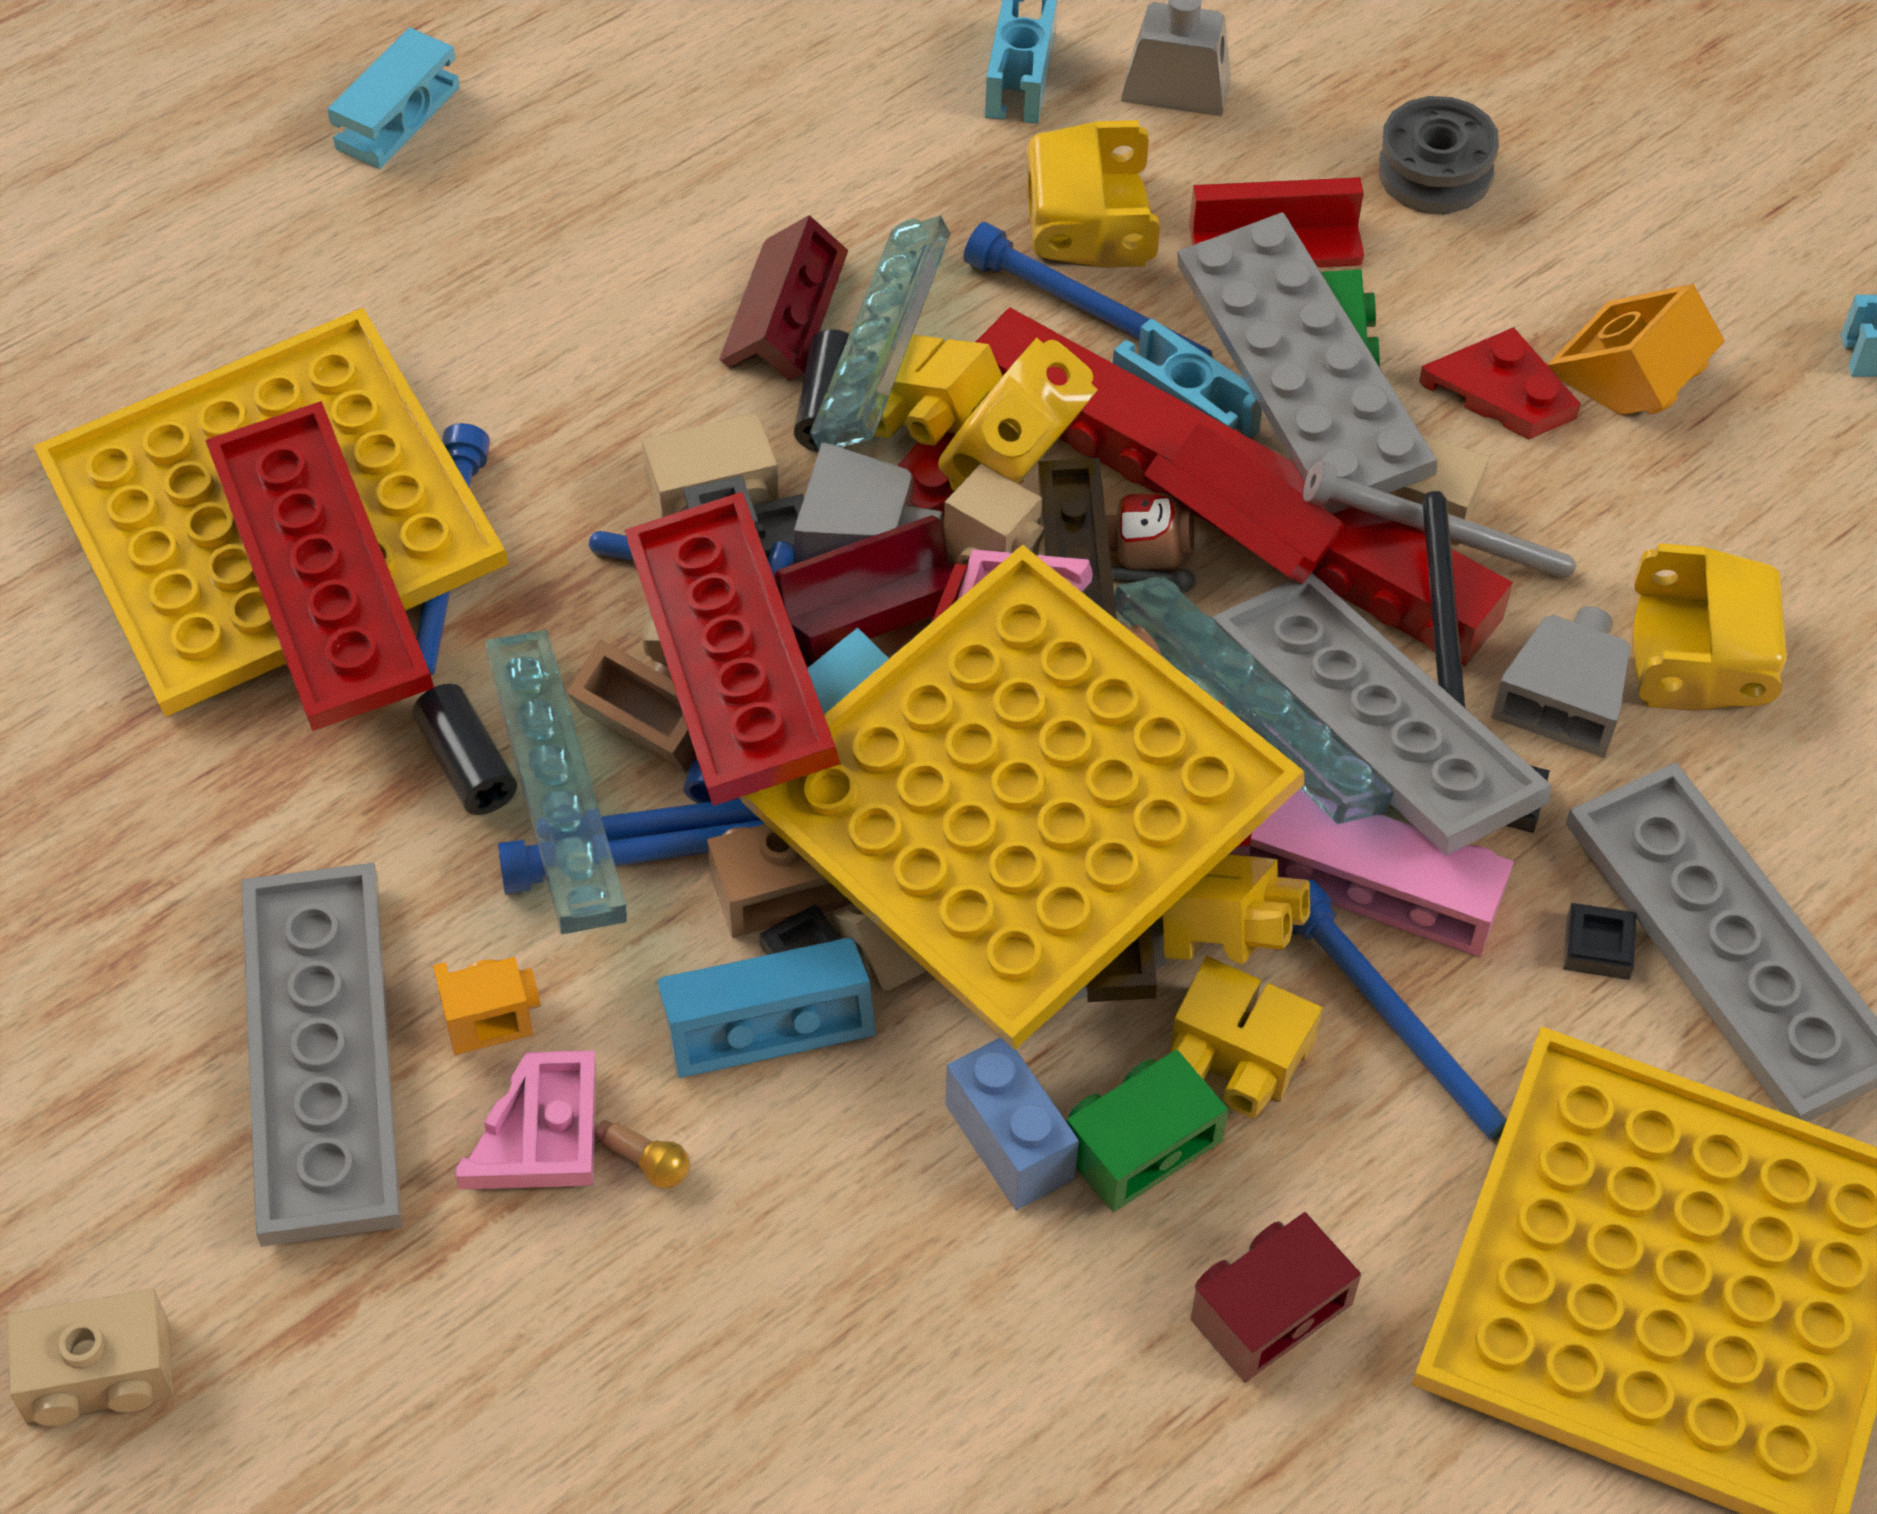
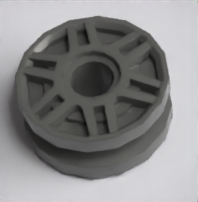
[1379,96,1499,213]

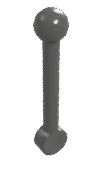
[1111,566,1196,593]

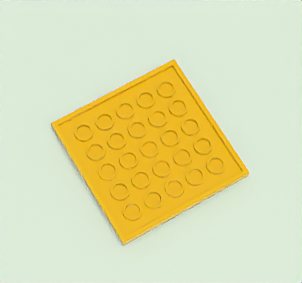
[33,307,509,717]
[740,545,1304,1050]
[1411,1026,1877,1514]

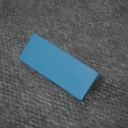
[658,938,877,1078]

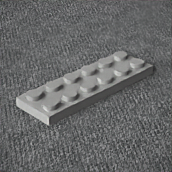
[1177,212,1437,514]
[1211,573,1551,856]
[1565,762,1877,1122]
[242,863,402,1247]

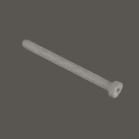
[1303,460,1576,578]

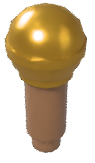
[595,1120,690,1189]

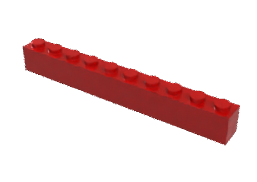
[975,307,1513,667]

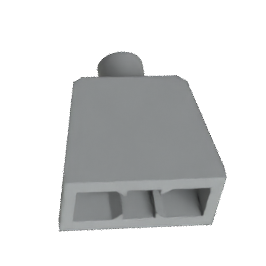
[1121,0,1231,116]
[794,442,943,564]
[1491,606,1631,758]

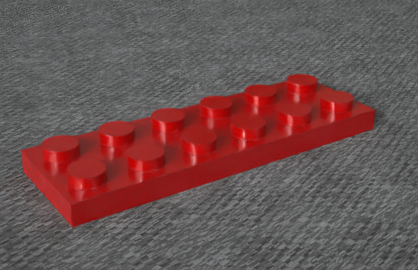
[205,401,435,731]
[624,492,841,806]

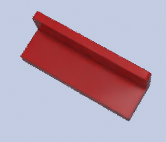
[1189,177,1364,268]
[1144,424,1344,584]

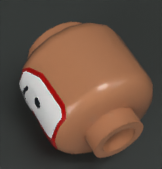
[1106,492,1194,571]

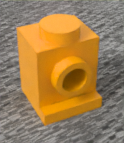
[433,956,541,1055]

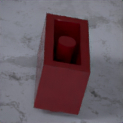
[1190,1212,1361,1383]

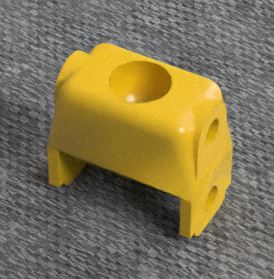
[1026,120,1160,268]
[939,338,1098,492]
[1632,543,1787,711]

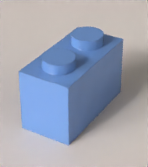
[945,1038,1079,1210]

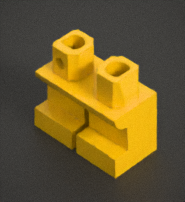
[862,334,1003,446]
[1163,854,1310,964]
[1170,955,1323,1118]

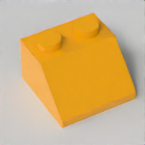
[1547,283,1725,415]

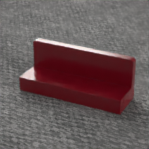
[719,215,849,381]
[775,515,954,660]

